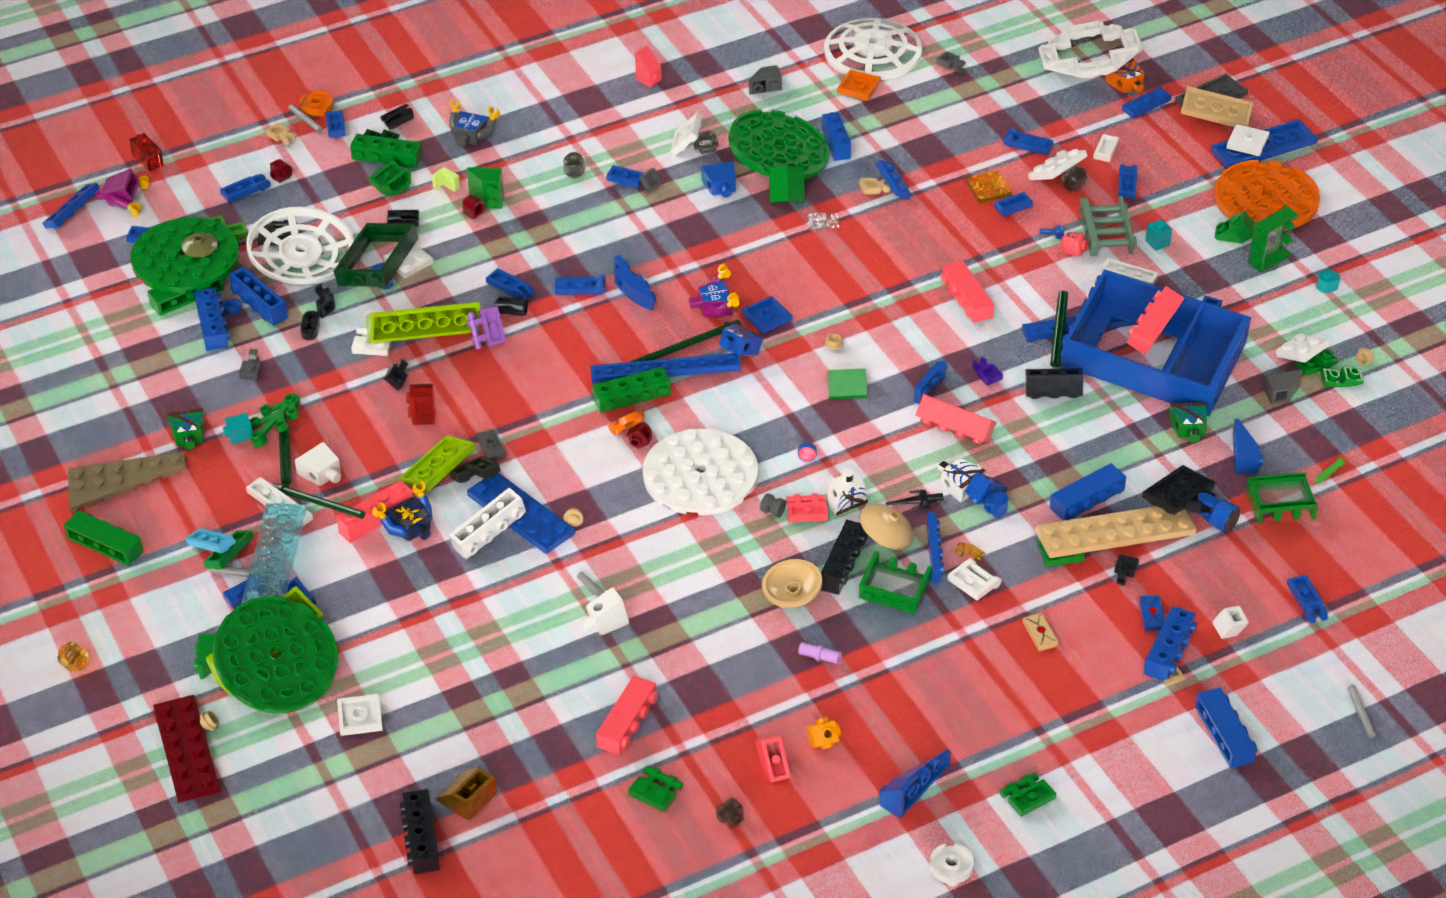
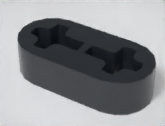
[300,311,320,340]

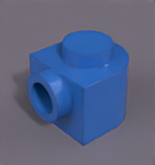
[984,491,1009,519]

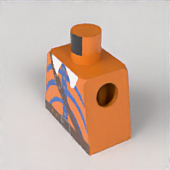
[1105,58,1144,93]

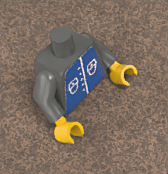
[449,99,500,146]

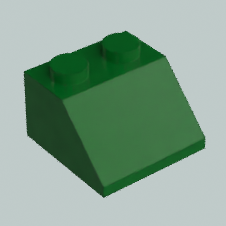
[467,167,504,209]

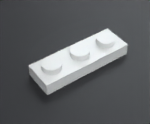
[1101,258,1159,285]

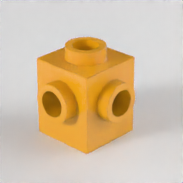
[806,717,841,749]

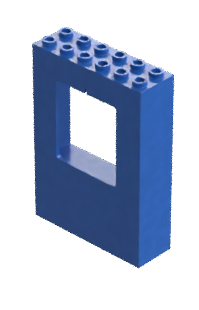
[1060,269,1252,417]

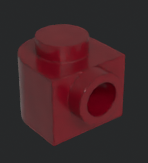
[270,159,293,183]
[463,195,486,219]
[626,422,652,449]

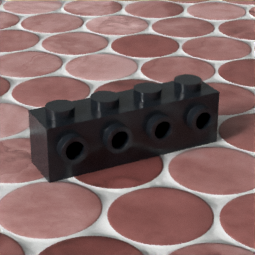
[821,519,867,595]
[400,789,440,874]

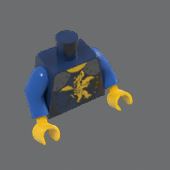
[372,481,433,541]

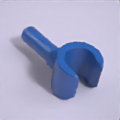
[1040,225,1064,239]

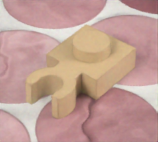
[266,122,296,146]
[859,178,891,195]

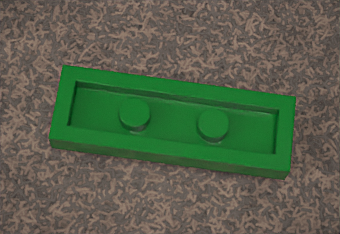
[204,530,254,570]

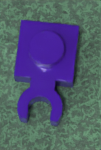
[972,357,1003,386]

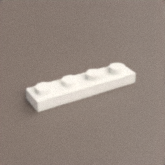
[246,477,313,530]

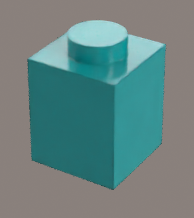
[1145,219,1172,251]
[223,413,253,444]

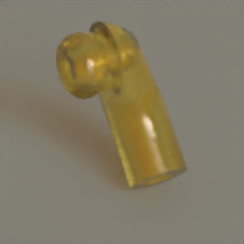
[954,542,985,560]

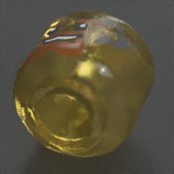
[57,641,88,672]

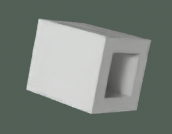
[1212,606,1249,639]

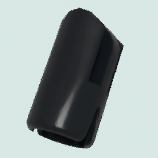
[380,104,414,130]
[387,210,419,227]
[493,296,528,316]

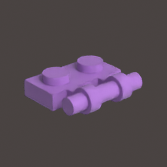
[467,306,506,349]

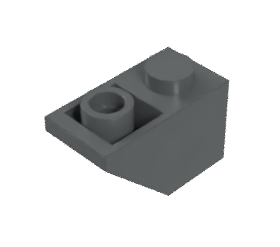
[749,65,782,95]
[1263,370,1302,404]

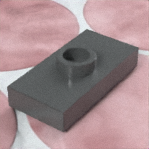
[476,429,506,462]

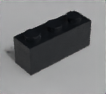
[1025,368,1083,399]

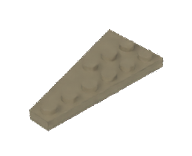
[68,451,186,514]

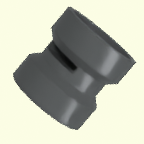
[760,493,786,518]

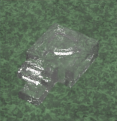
[808,212,839,231]

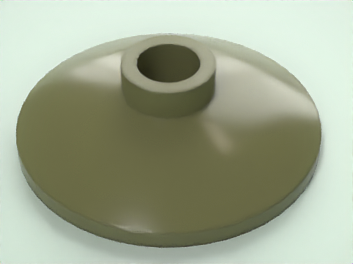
[182,233,218,258]

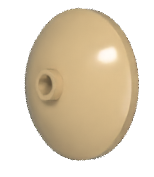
[860,504,914,550]
[762,559,823,608]

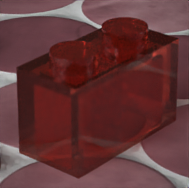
[129,133,164,172]
[406,384,436,425]

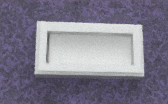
[1093,134,1119,162]

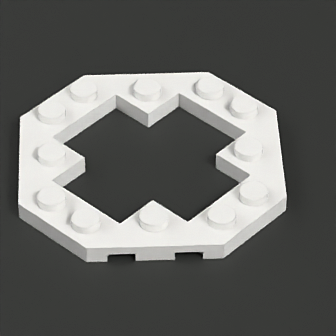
[1038,21,1142,78]

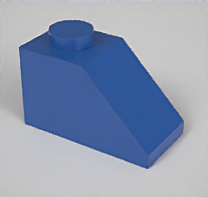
[964,472,1008,505]

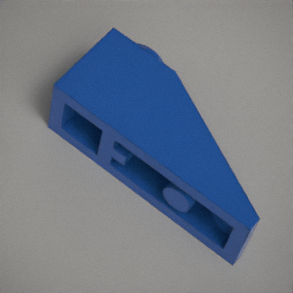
[1233,419,1263,474]

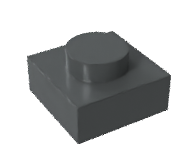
[639,168,662,192]

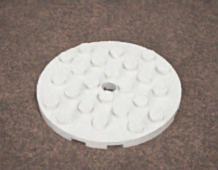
[643,429,758,515]

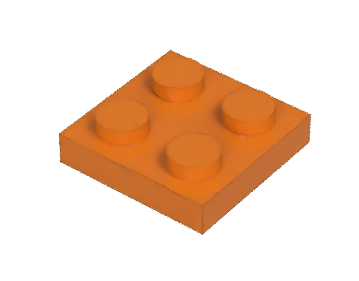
[837,69,881,101]

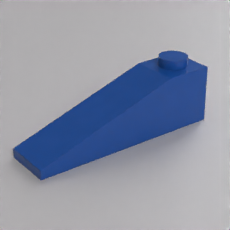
[879,749,951,818]

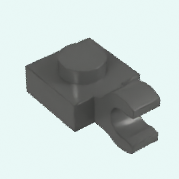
[937,51,966,74]
[239,349,262,380]

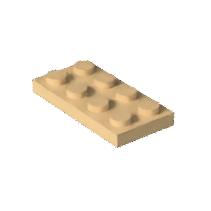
[1180,86,1253,127]

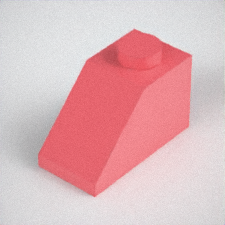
[635,45,662,87]
[755,734,791,783]

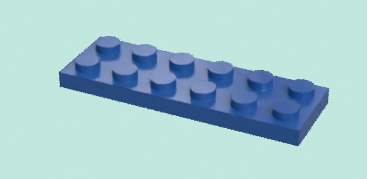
[1211,119,1318,168]
[467,473,575,554]

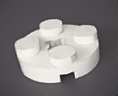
[929,844,974,887]

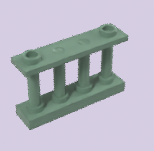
[1079,196,1137,257]

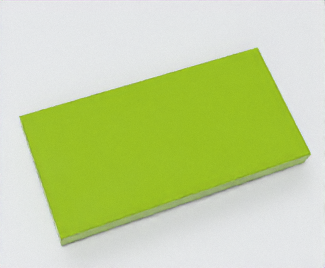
[398,435,476,492]

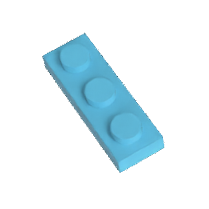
[185,528,236,553]

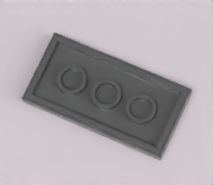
[1175,74,1248,107]

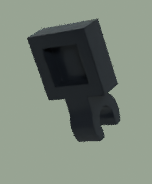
[315,284,336,318]
[384,359,408,391]
[1114,554,1139,585]

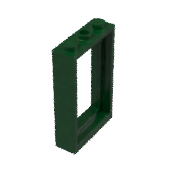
[333,223,419,287]

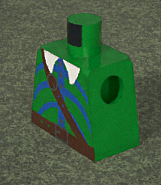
[1169,402,1207,443]
[167,408,206,450]

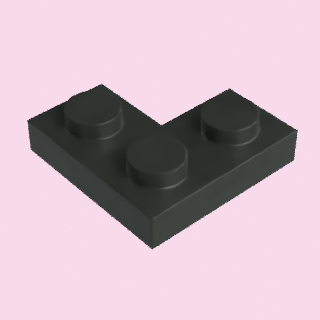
[449,456,501,483]

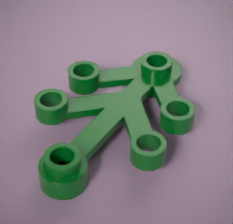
[250,394,301,448]

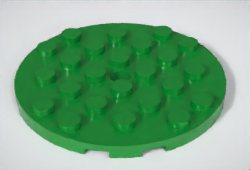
[728,109,830,180]
[130,216,240,293]
[213,596,338,713]

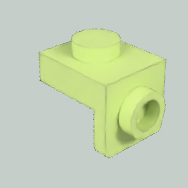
[432,167,460,192]

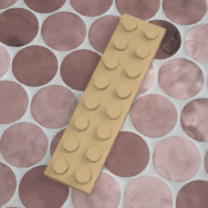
[1035,506,1197,558]

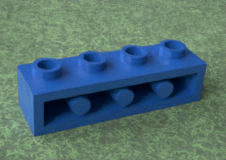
[229,267,288,326]
[194,287,230,351]
[1049,463,1126,521]
[1143,606,1197,681]
[1195,687,1257,769]

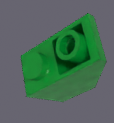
[1214,211,1254,244]
[194,633,216,679]

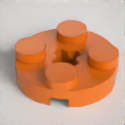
[300,90,334,117]
[607,409,645,436]

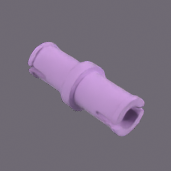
[798,642,842,664]

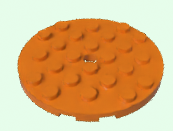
[1214,160,1320,231]

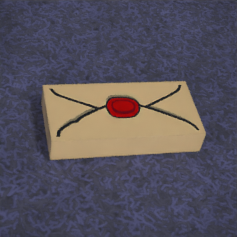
[1022,613,1058,651]

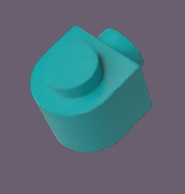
[1316,268,1340,293]

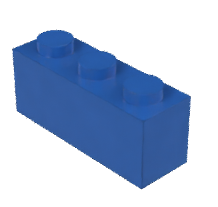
[822,112,851,161]

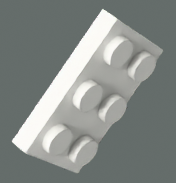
[1028,149,1088,180]

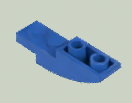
[614,255,656,310]

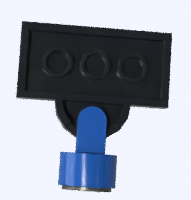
[1141,465,1240,533]

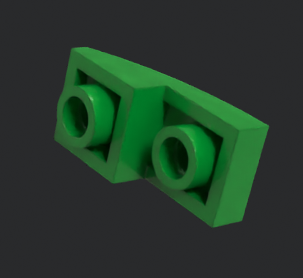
[1295,349,1339,375]
[1320,366,1364,387]

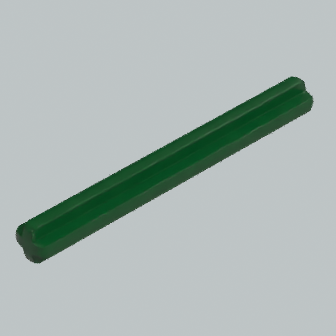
[1050,290,1068,368]
[279,414,291,485]

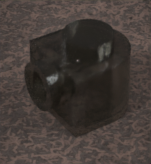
[716,797,744,829]

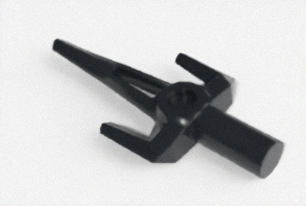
[886,490,944,510]

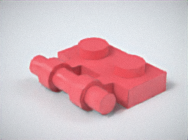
[786,493,828,523]

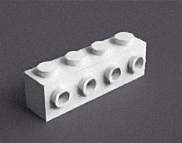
[449,488,526,559]

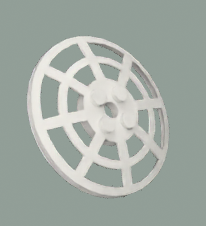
[824,18,922,80]
[246,207,354,285]

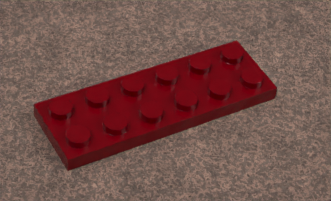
[153,695,220,803]

